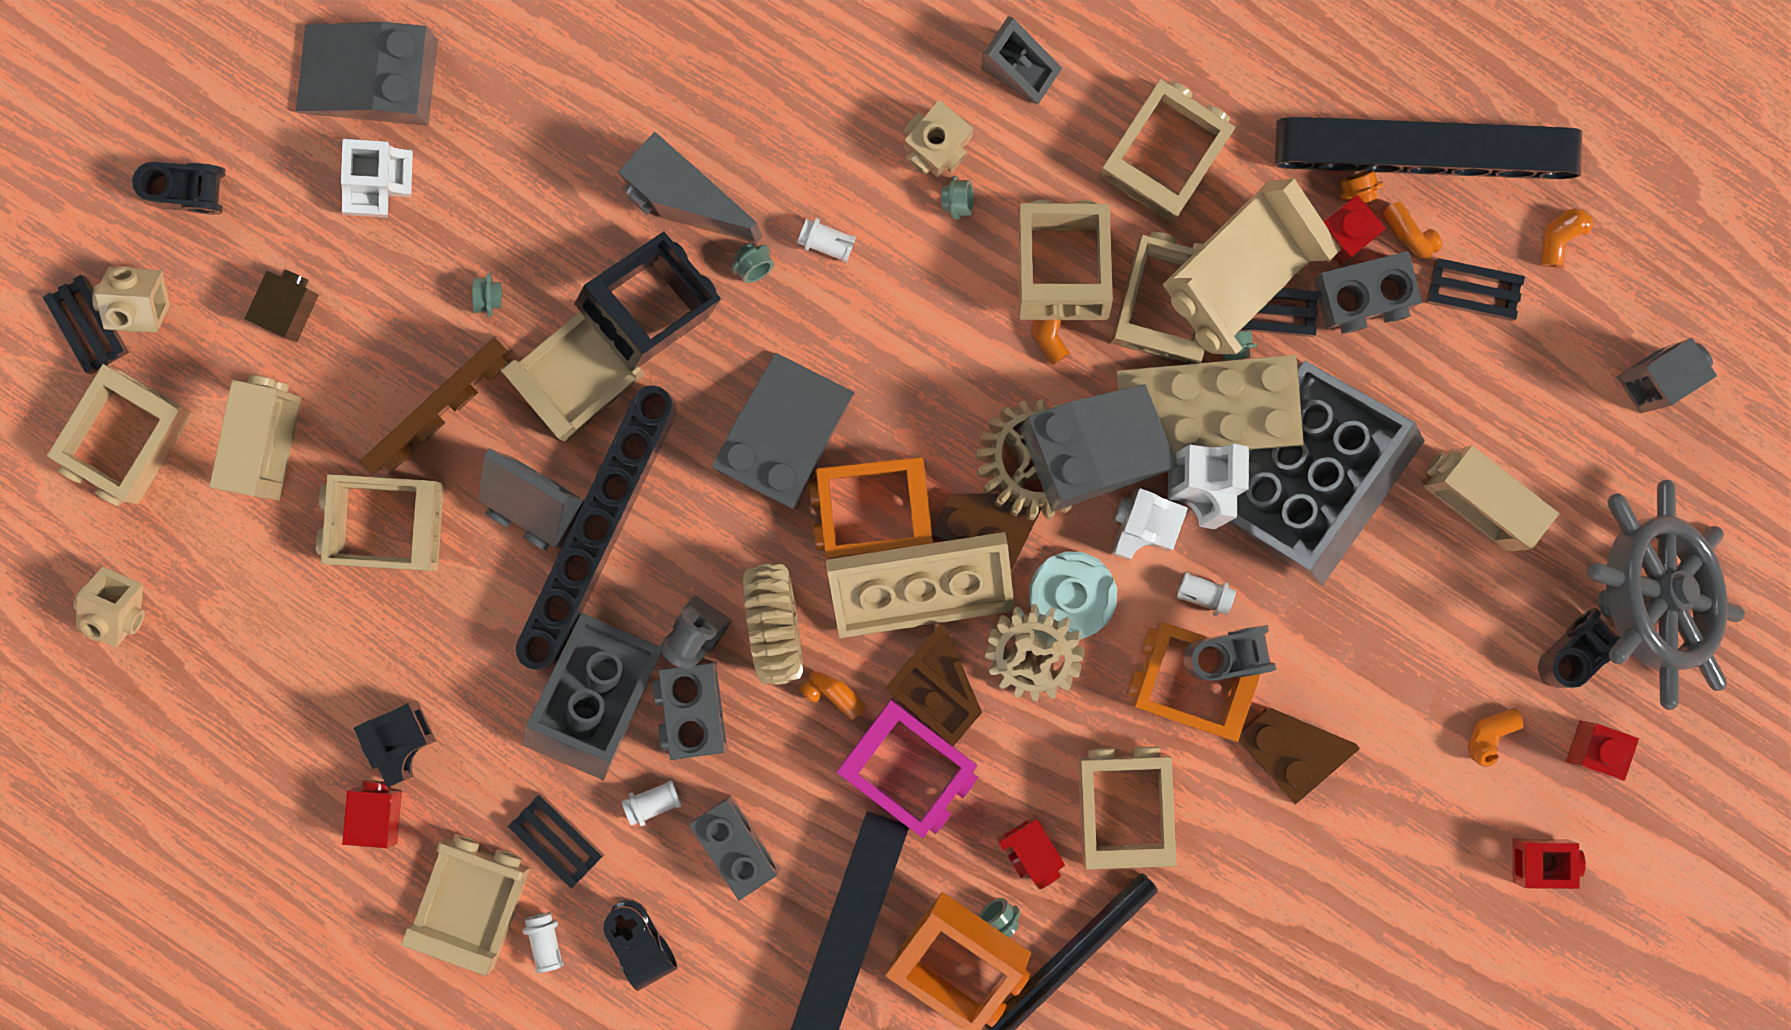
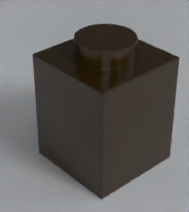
[244,269,319,342]

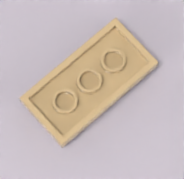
[1117,355,1304,454]
[826,532,1015,639]

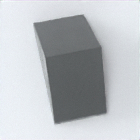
[981,16,1062,104]

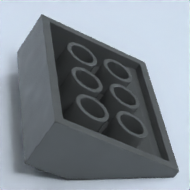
[1228,360,1425,586]

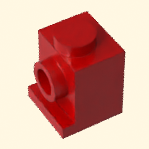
[997,815,1066,890]
[1512,838,1586,889]

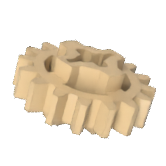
[985,604,1084,701]

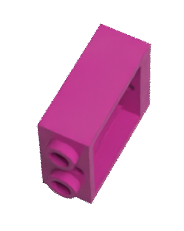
[836,698,978,838]

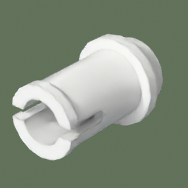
[797,217,856,263]
[1176,572,1236,616]
[622,780,682,826]
[522,912,564,973]

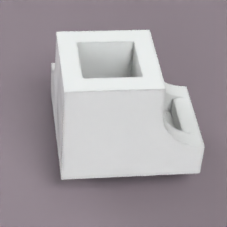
[341,139,413,218]
[1168,444,1249,529]
[1111,488,1188,560]

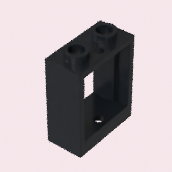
[574,231,721,372]

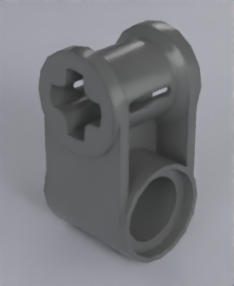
[660,595,732,669]
[1184,625,1277,680]

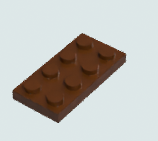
[359,336,513,474]

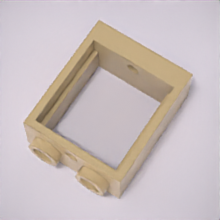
[1098,79,1236,224]
[1018,200,1113,320]
[1111,232,1205,364]
[47,364,194,506]
[209,375,302,500]
[1423,445,1560,552]
[316,474,444,571]
[1078,746,1177,870]

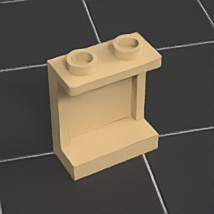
[501,311,646,442]
[401,834,531,976]

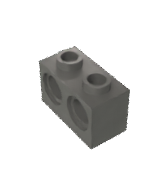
[1313,251,1422,334]
[1616,338,1717,413]
[653,662,728,760]
[689,795,780,901]

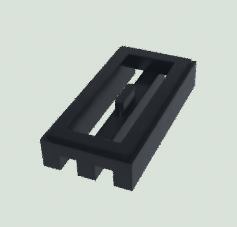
[1426,258,1525,321]
[43,275,129,374]
[1240,288,1320,337]
[507,793,604,889]

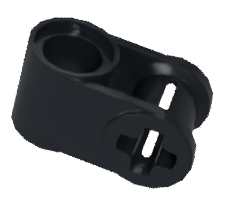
[132,162,226,215]
[1538,607,1620,688]
[604,899,678,991]

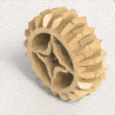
[975,399,1071,520]
[743,563,803,685]

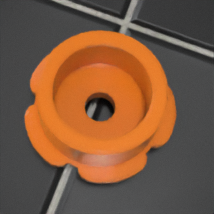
[1340,170,1383,203]

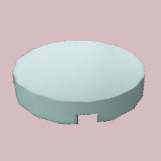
[1029,552,1117,639]

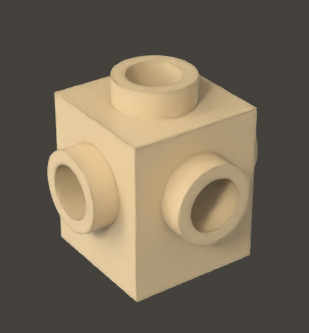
[903,100,973,177]
[92,266,170,333]
[73,566,145,648]

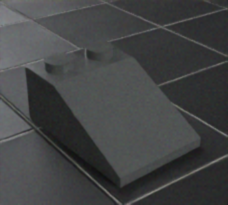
[296,22,438,126]
[618,132,762,244]
[712,353,854,510]
[1020,384,1178,512]
[478,448,584,551]
[522,613,661,780]

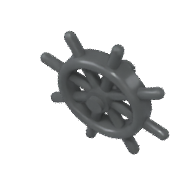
[1587,480,1745,710]

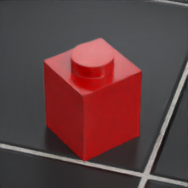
[1324,194,1386,265]
[1565,720,1639,781]
[342,780,402,849]

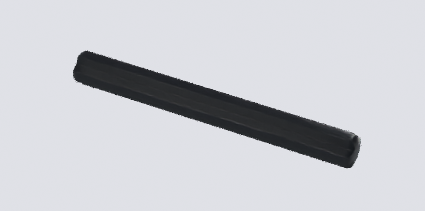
[985,873,1158,1030]

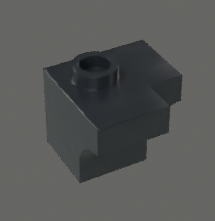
[354,701,436,788]

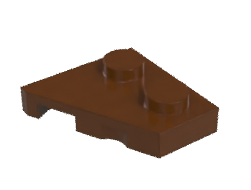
[932,493,1041,571]
[885,623,982,747]
[1238,707,1360,805]

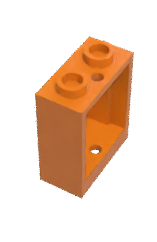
[809,457,933,559]
[1127,621,1261,743]
[885,892,1031,1030]

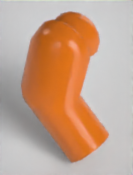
[1383,201,1443,259]
[1541,208,1593,268]
[1031,320,1070,365]
[799,671,866,720]
[1468,708,1524,767]

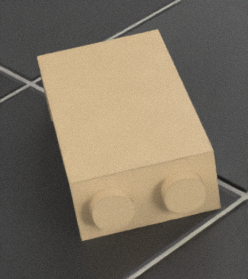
[1163,178,1341,354]

